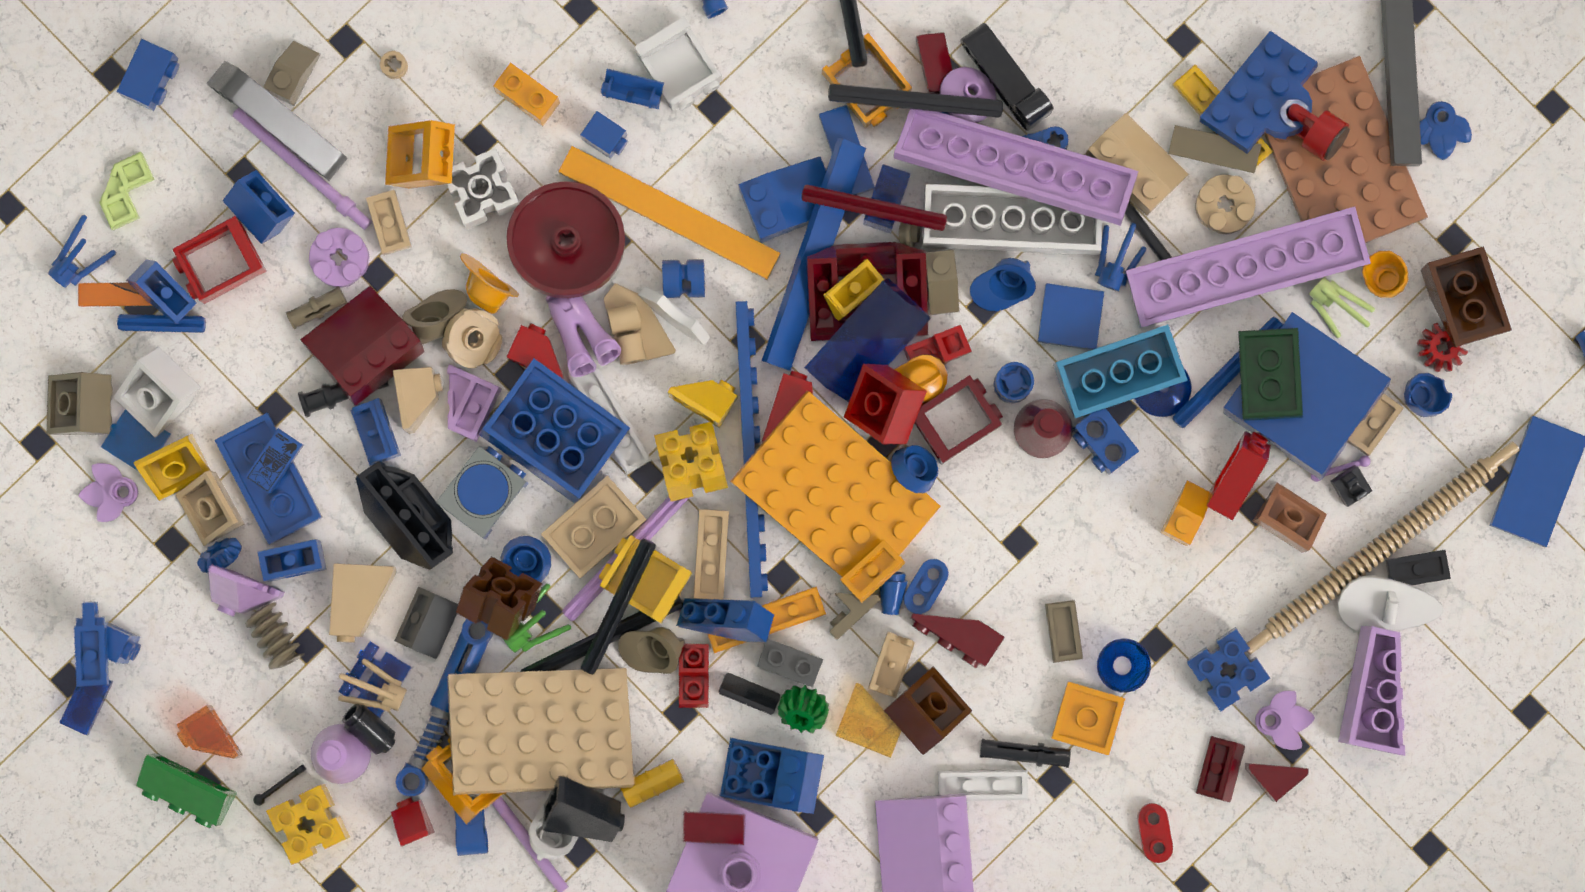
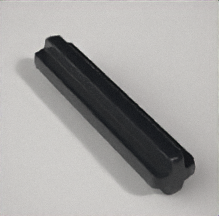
[840,0,868,68]

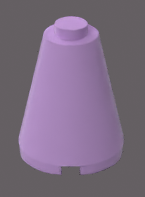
[311,724,371,784]

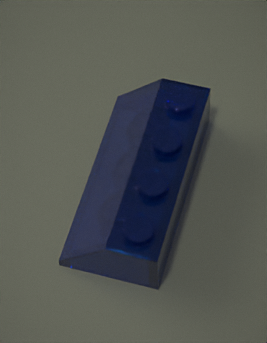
[804,278,931,402]

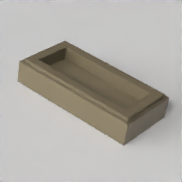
[1045,600,1083,663]

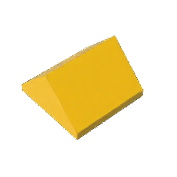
[134,434,210,501]

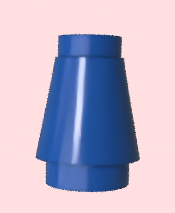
[879,571,908,615]

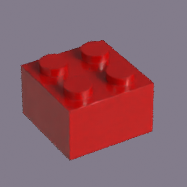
[844,364,927,444]

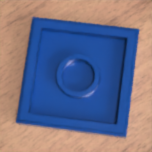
[1037,283,1104,350]

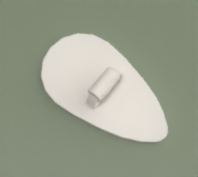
[1338,576,1444,631]

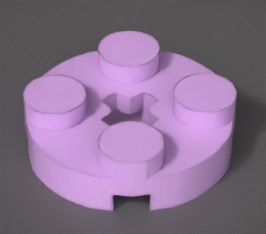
[309,228,369,288]

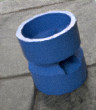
[662,259,705,298]
[993,362,1034,404]

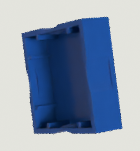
[1223,312,1391,480]

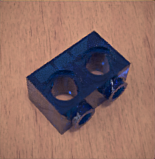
[863,164,911,234]

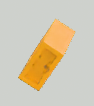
[385,120,455,188]

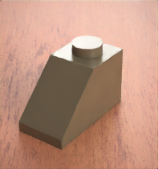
[263,41,321,106]
[926,250,959,315]

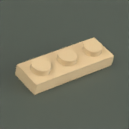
[694,509,729,600]

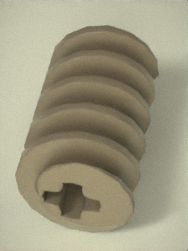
[245,602,305,669]

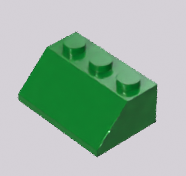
[136,753,237,828]

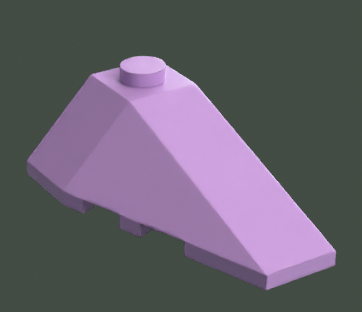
[209,565,285,616]

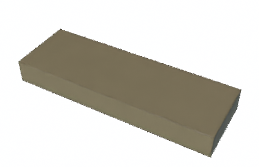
[1168,125,1261,173]

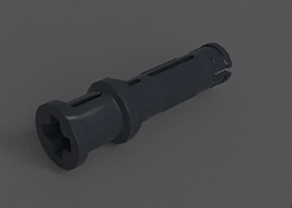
[298,381,389,418]

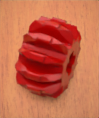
[1417,323,1468,372]

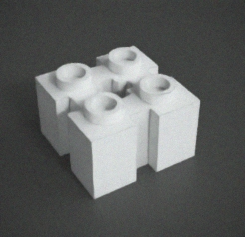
[447,148,519,230]

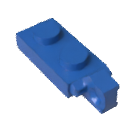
[74,602,109,687]

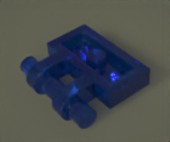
[338,641,413,718]

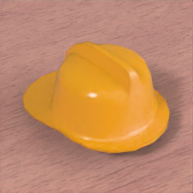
[460,253,519,314]
[894,355,948,406]

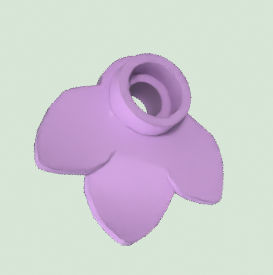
[79,463,138,522]
[1255,691,1315,750]

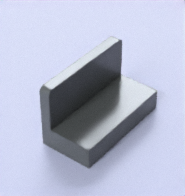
[394,587,458,659]

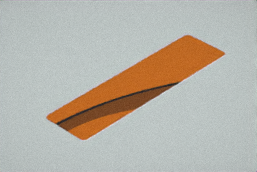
[78,283,152,307]

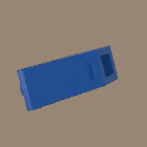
[676,598,774,642]

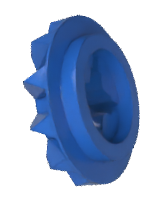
[197,538,242,573]

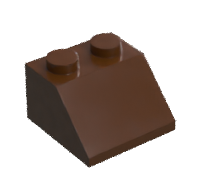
[884,666,972,755]

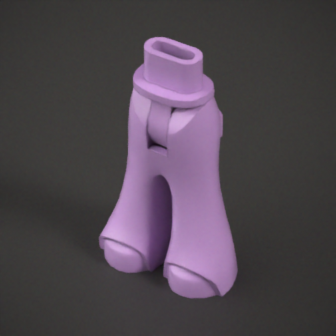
[546,295,622,377]

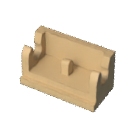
[868,632,915,698]

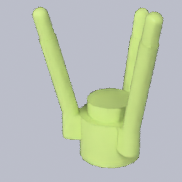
[1309,277,1375,338]

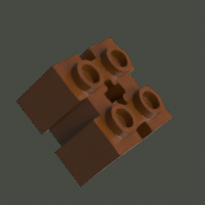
[456,556,543,640]

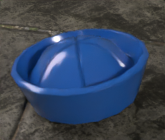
[891,445,939,493]
[500,536,551,582]

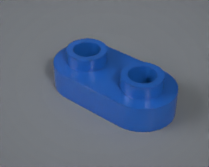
[904,559,949,614]

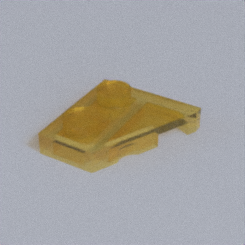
[835,683,901,758]

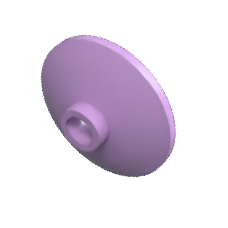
[940,67,996,123]

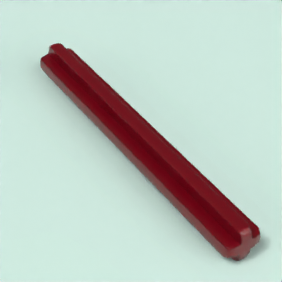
[801,185,947,231]

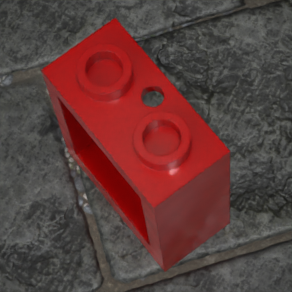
[172,216,267,304]
[1206,431,1271,521]

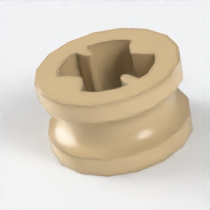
[380,51,408,79]

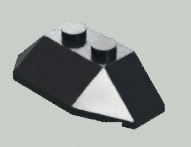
[355,461,453,570]

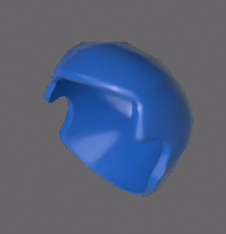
[1404,373,1452,417]

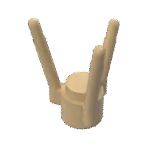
[338,659,407,712]

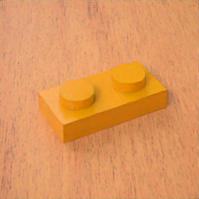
[840,540,905,603]

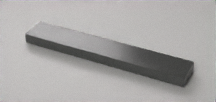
[1381,0,1422,167]

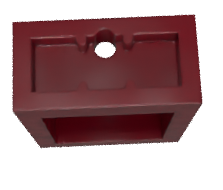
[914,375,1003,465]

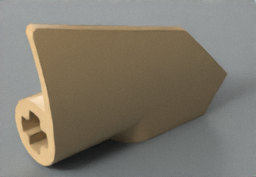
[603,283,676,365]

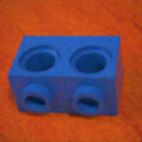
[1073,408,1139,475]

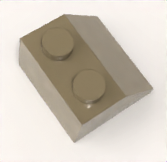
[46,372,113,435]

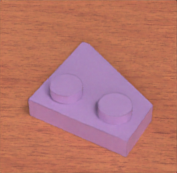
[447,364,502,442]

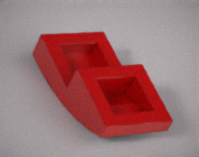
[903,325,972,364]

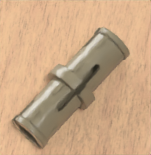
[286,286,347,329]

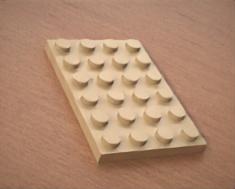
[447,668,634,795]

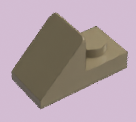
[829,593,881,640]

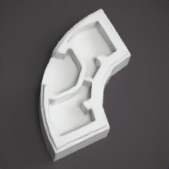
[638,287,710,345]

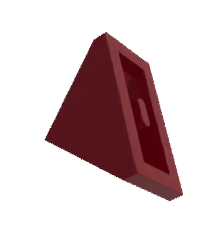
[1245,763,1309,802]

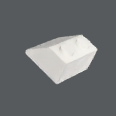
[114,347,201,438]

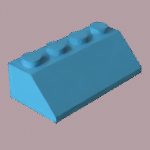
[1053,325,1188,419]

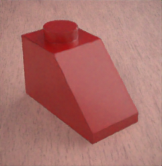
[506,323,564,379]
[391,797,435,846]

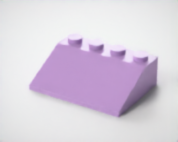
[875,793,974,892]

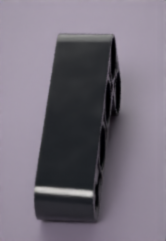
[960,23,1054,131]

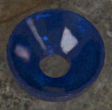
[1097,638,1151,693]

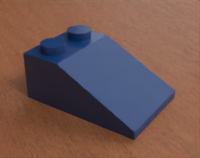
[738,156,826,243]

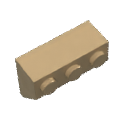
[1085,113,1189,216]

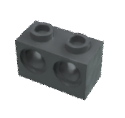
[757,639,823,688]

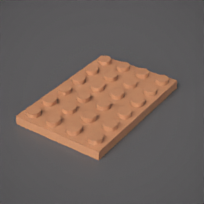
[1264,56,1428,243]

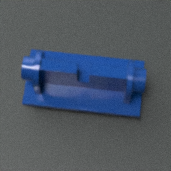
[601,69,664,109]

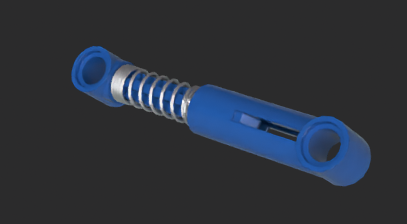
[395,619,493,797]

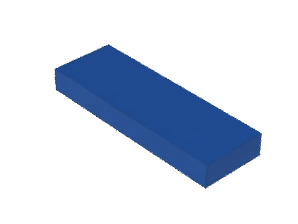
[819,105,875,195]

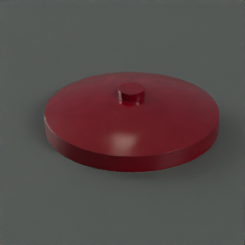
[507,181,625,298]

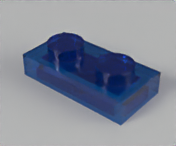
[60,679,114,735]

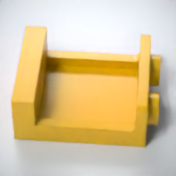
[598,535,692,624]

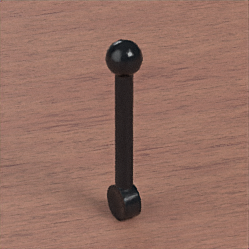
[253,764,306,806]

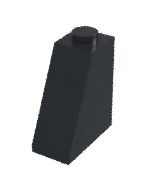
[543,776,625,842]

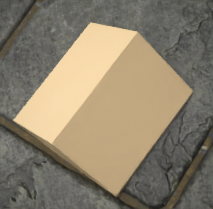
[176,470,244,546]

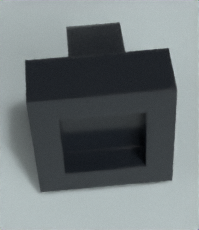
[1330,465,1372,507]

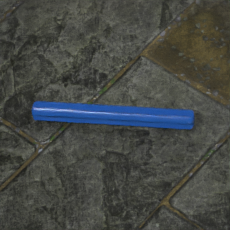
[1172,317,1283,428]

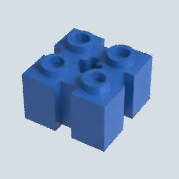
[1187,627,1270,712]

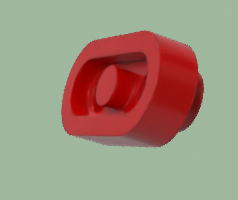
[1137,803,1173,863]

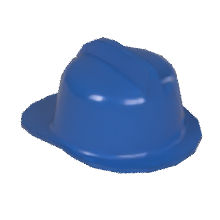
[970,258,1036,311]

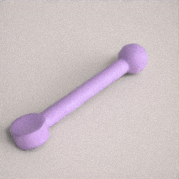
[1310,455,1371,482]

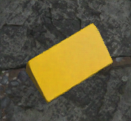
[823,259,886,321]

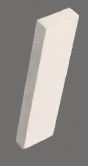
[567,358,652,475]

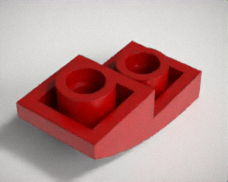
[679,644,709,708]

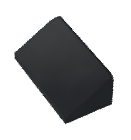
[718,673,780,715]

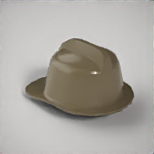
[402,289,467,345]
[618,627,685,674]

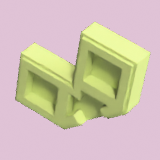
[99,152,155,230]

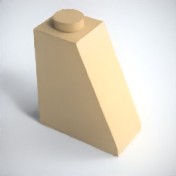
[329,564,396,642]

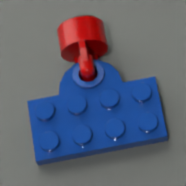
[1199,31,1350,161]

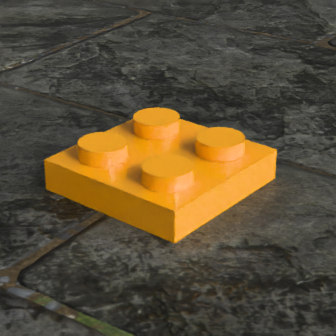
[1051,681,1125,756]

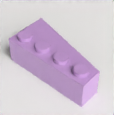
[1338,626,1405,756]

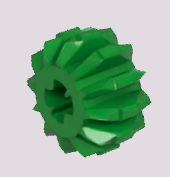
[777,685,829,734]

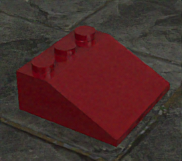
[300,286,425,406]

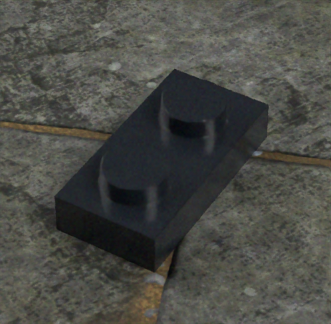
[1385,550,1451,585]

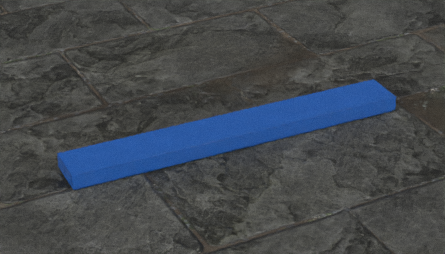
[762,138,866,371]

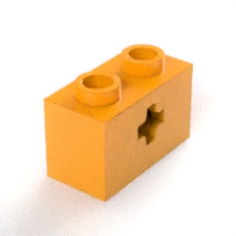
[493,62,560,126]

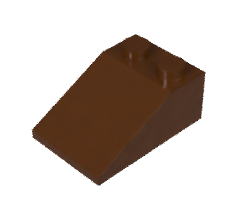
[1421,246,1512,348]

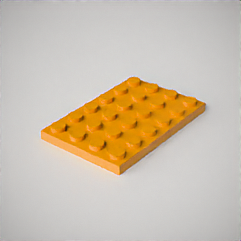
[730,391,941,577]

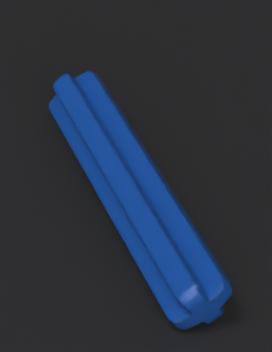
[117,314,206,333]

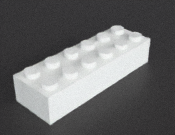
[922,184,1102,255]

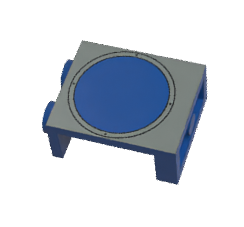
[436,446,529,540]

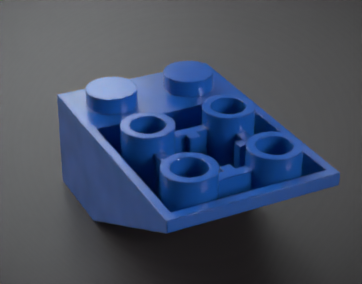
[720,738,824,814]

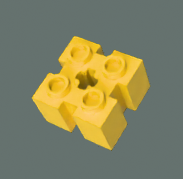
[654,421,728,502]
[266,784,350,865]

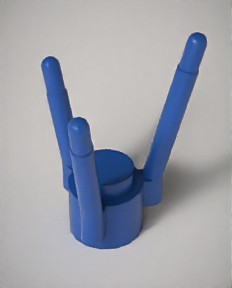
[47,215,116,288]
[1095,223,1146,291]

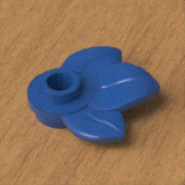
[1420,101,1472,160]

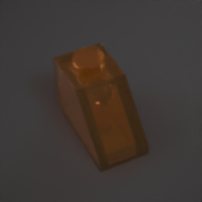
[176,705,243,759]

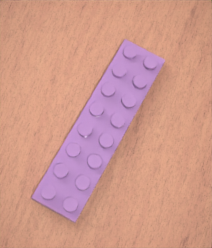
[894,109,1138,226]
[1125,207,1371,327]

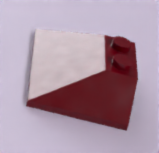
[807,242,928,341]

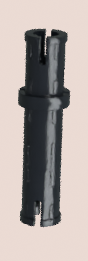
[980,738,1071,768]

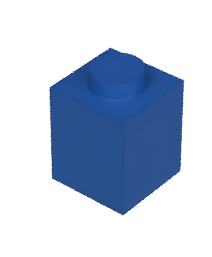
[580,111,628,159]

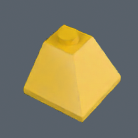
[668,380,738,428]

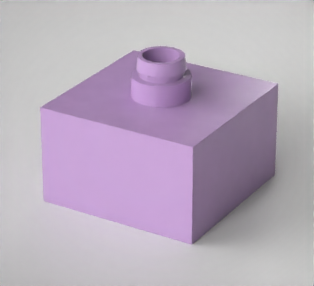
[666,792,819,892]

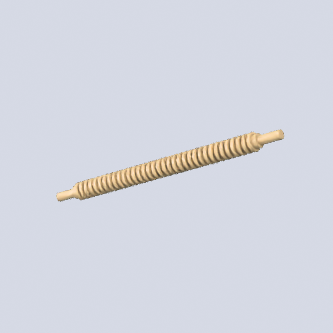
[1247,441,1520,655]

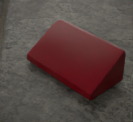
[916,32,953,94]
[1196,736,1245,803]
[683,811,746,845]

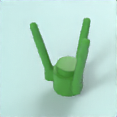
[502,583,571,653]

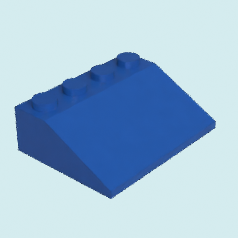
[479,359,630,504]

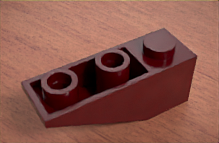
[910,614,1005,668]

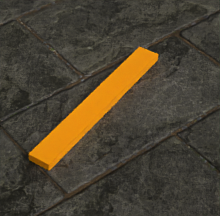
[558,146,780,280]

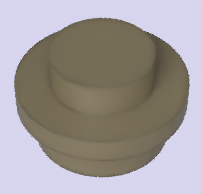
[899,222,921,247]

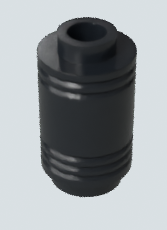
[342,704,395,754]

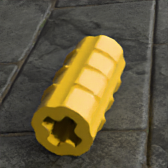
[621,759,684,808]

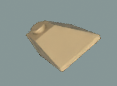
[393,367,443,434]

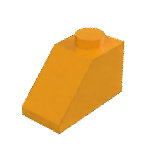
[1160,480,1209,546]

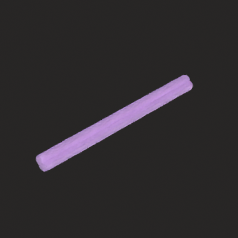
[562,497,690,621]

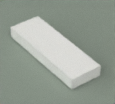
[938,770,1028,801]

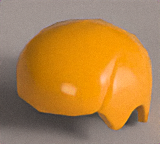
[1362,251,1409,298]

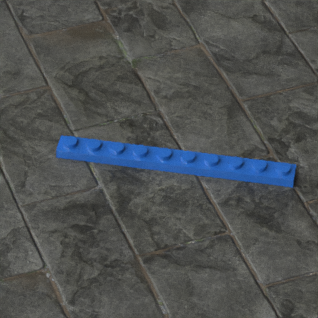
[735,301,768,598]

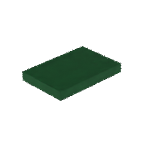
[1238,328,1303,421]

